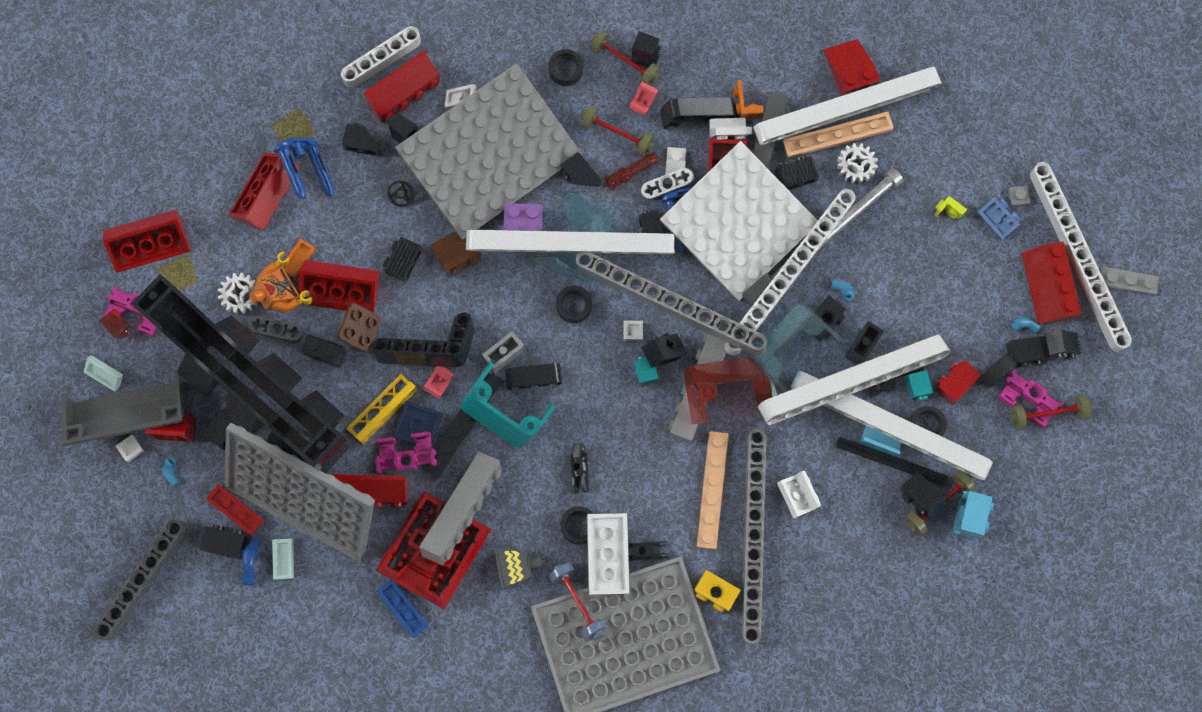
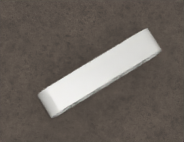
[341,26,421,88]

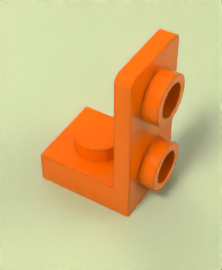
[733,80,764,120]

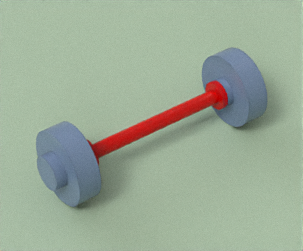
[549,563,608,641]

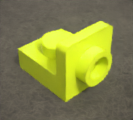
[934,196,967,220]

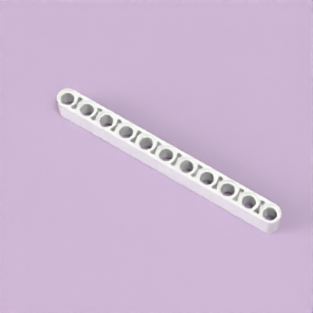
[753,67,942,145]
[1030,162,1132,352]
[725,189,855,355]
[466,230,674,255]
[758,335,950,425]
[790,371,993,480]

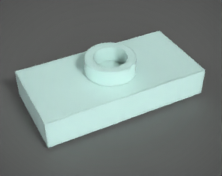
[84,355,123,392]
[272,538,294,580]

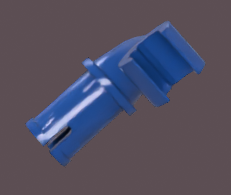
[242,537,261,586]

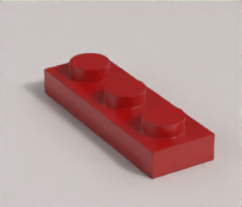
[206,484,265,536]

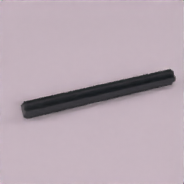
[836,437,948,486]

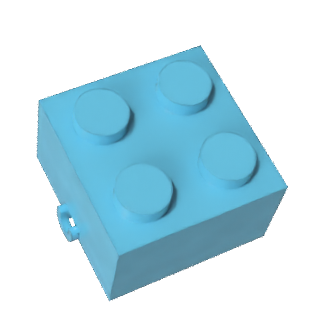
[952,491,994,539]

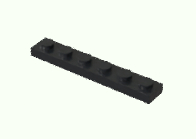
[422,373,502,478]

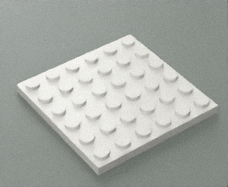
[660,141,818,301]

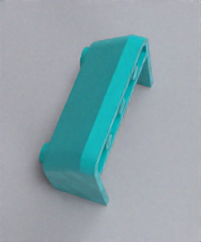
[461,359,556,448]

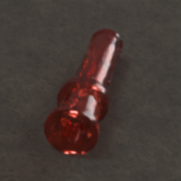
[604,152,659,191]

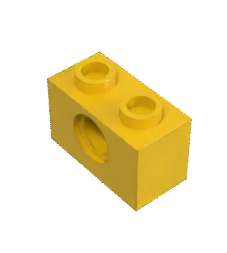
[693,570,740,613]

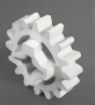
[837,143,878,184]
[218,273,258,315]

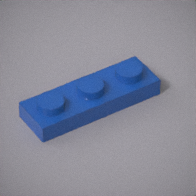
[376,580,429,638]

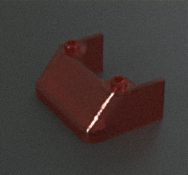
[684,357,773,425]

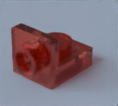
[99,308,132,339]

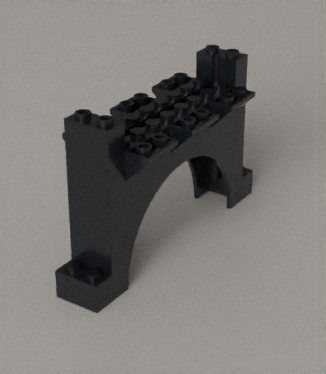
[131,274,350,474]

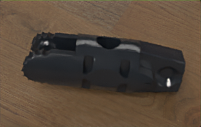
[571,443,589,494]
[628,541,669,561]

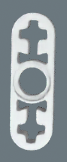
[641,168,694,199]

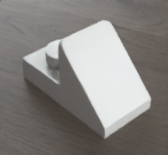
[445,84,476,109]
[665,147,686,185]

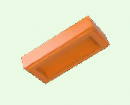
[280,238,316,279]

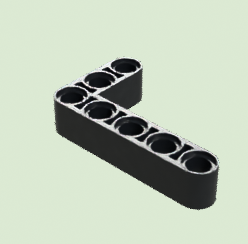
[371,312,475,367]

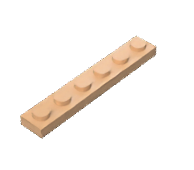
[782,112,894,159]
[696,431,728,550]

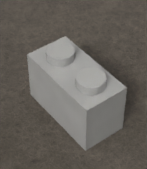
[482,331,525,374]

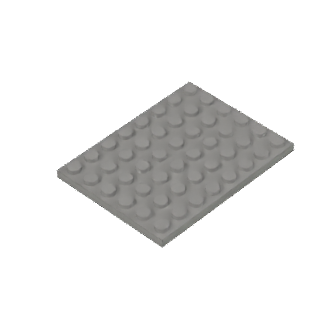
[395,63,582,240]
[225,423,375,562]
[531,556,721,712]

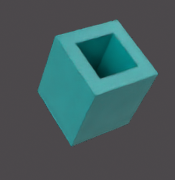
[633,355,658,386]
[905,370,933,402]

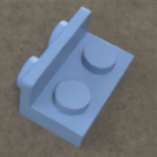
[978,197,1021,240]

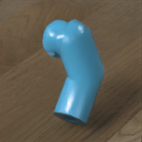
[830,279,855,301]
[1011,317,1041,334]
[162,457,181,487]

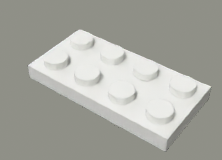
[587,513,629,595]

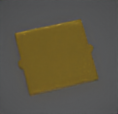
[272,108,315,141]
[156,255,199,291]

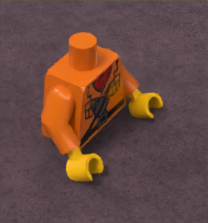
[250,252,312,313]

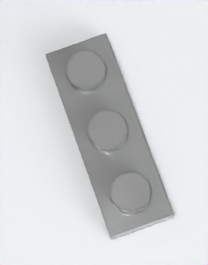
[1101,267,1159,296]

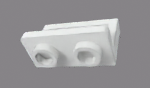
[709,118,752,140]
[777,471,821,518]

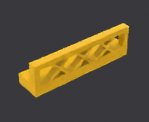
[346,374,418,444]

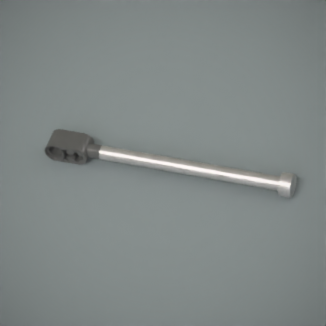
[742,168,904,307]

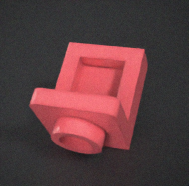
[629,82,658,115]
[423,366,454,399]

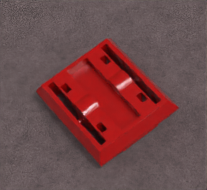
[375,491,492,610]

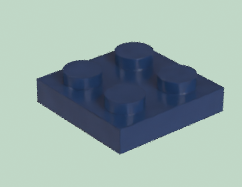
[393,401,443,450]

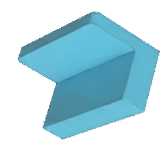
[859,426,901,457]

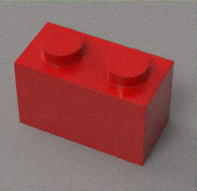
[935,359,981,405]

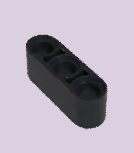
[505,363,562,390]

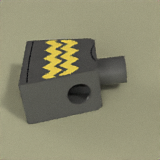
[495,550,542,590]

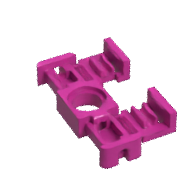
[103,286,157,337]
[997,369,1064,429]
[376,432,437,474]

